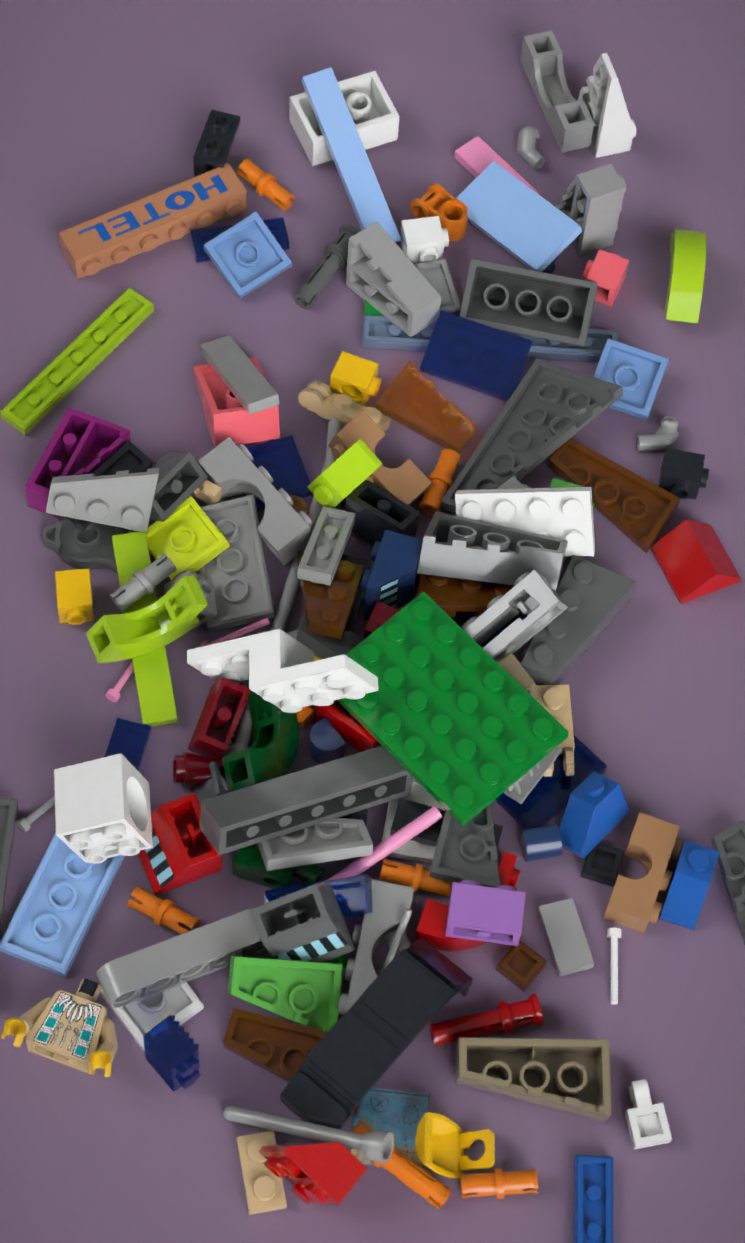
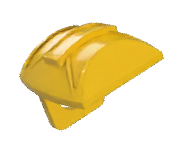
[415,1112,495,1179]

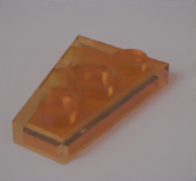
[376,360,477,454]

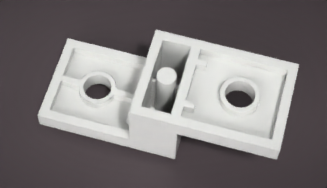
[187,629,378,713]

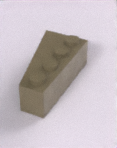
[455,1038,611,1122]

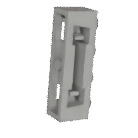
[461,570,568,660]

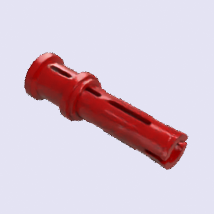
[429,994,543,1047]

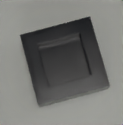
[580,843,625,887]

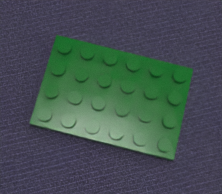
[337,592,568,827]

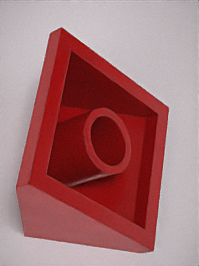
[651,519,741,604]

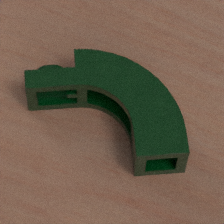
[222,690,299,792]

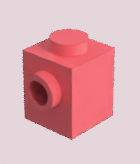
[583,250,629,307]

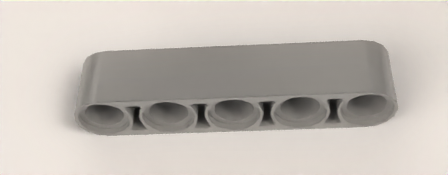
[96,908,267,1008]

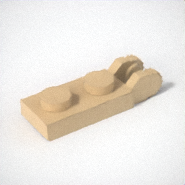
[297,381,391,432]
[536,684,575,777]

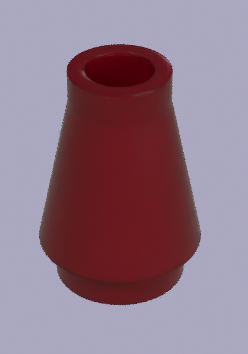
[173,752,224,787]

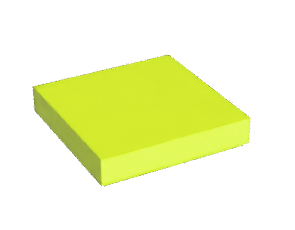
[146,496,230,580]

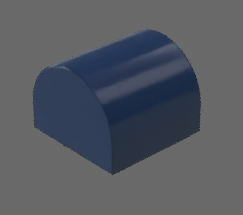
[309,718,345,764]
[519,824,562,862]

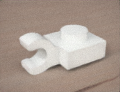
[625,1079,672,1150]

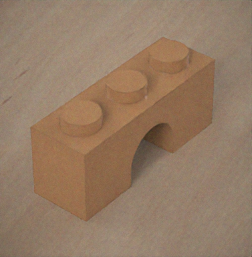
[328,410,432,505]
[603,812,682,933]

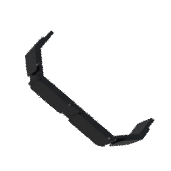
[280,937,473,1130]

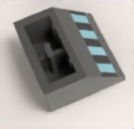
[251,881,355,962]

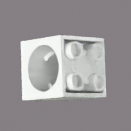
[54,753,153,864]

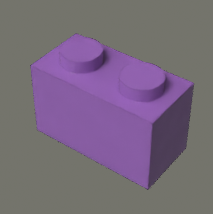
[445,880,526,946]

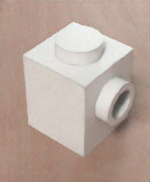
[400,216,449,264]

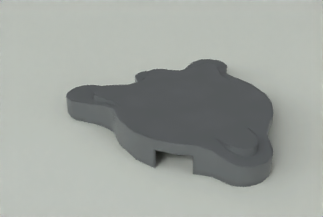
[41,517,134,573]

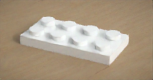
[455,487,595,556]

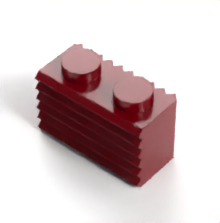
[188,677,251,759]

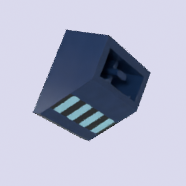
[360,530,423,620]

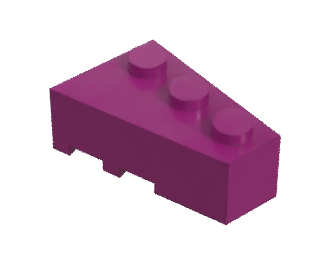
[25,407,131,518]

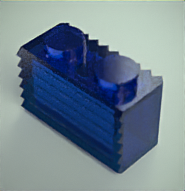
[143,1015,201,1092]

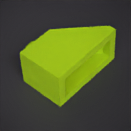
[308,439,383,508]

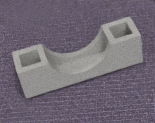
[520,30,594,153]
[198,437,314,566]
[338,879,414,1015]

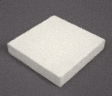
[100,982,204,1051]

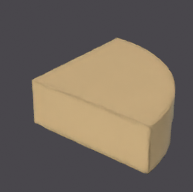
[191,480,224,505]

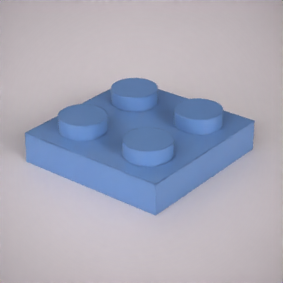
[203,212,292,300]
[593,338,669,421]

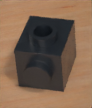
[658,448,709,499]

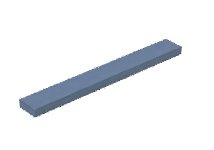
[362,315,618,362]

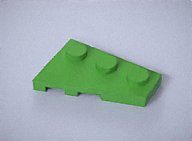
[228,956,342,1032]

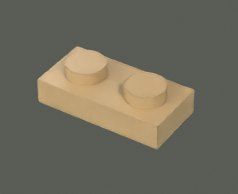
[236,1130,287,1215]

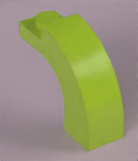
[664,229,707,323]
[86,575,208,663]

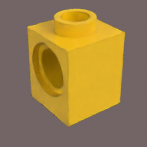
[330,351,382,406]
[55,568,94,625]

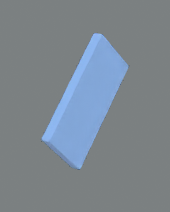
[456,161,582,272]
[0,832,125,978]

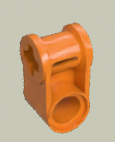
[409,183,468,242]

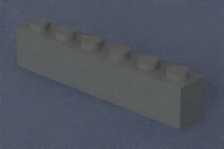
[200,746,413,855]

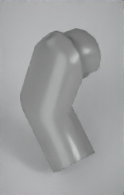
[516,126,546,170]
[637,416,680,451]

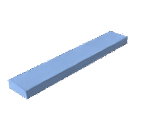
[301,68,401,244]

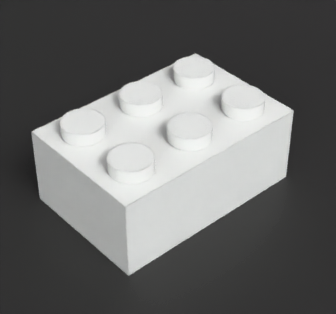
[289,71,399,166]

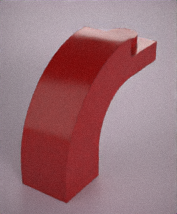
[414,852,520,951]

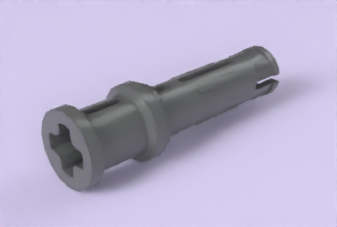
[293,224,360,309]

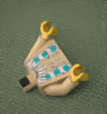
[0,979,118,1077]

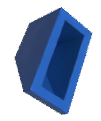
[559,771,630,859]
[659,840,720,930]

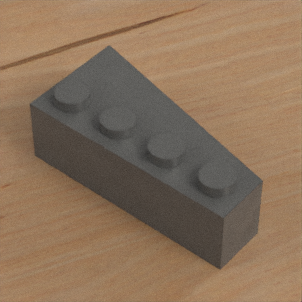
[417,511,568,591]
[521,555,636,685]

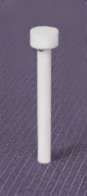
[607,928,622,1005]

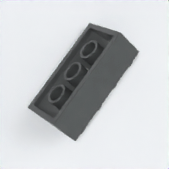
[458,259,599,347]

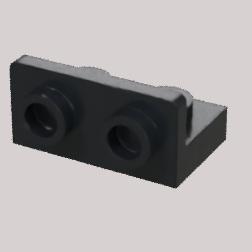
[193,109,241,177]

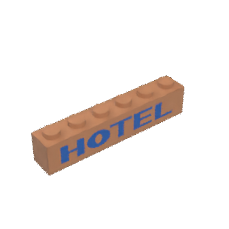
[58,163,246,279]

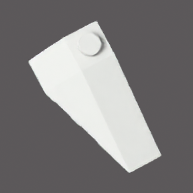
[578,53,636,158]

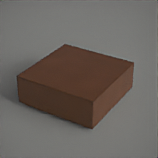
[495,940,547,992]

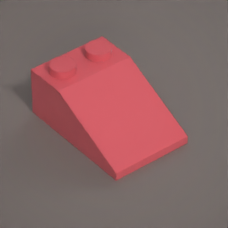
[193,357,280,447]

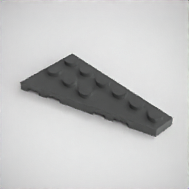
[441,359,623,514]

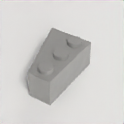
[555,164,626,256]
[346,222,441,337]

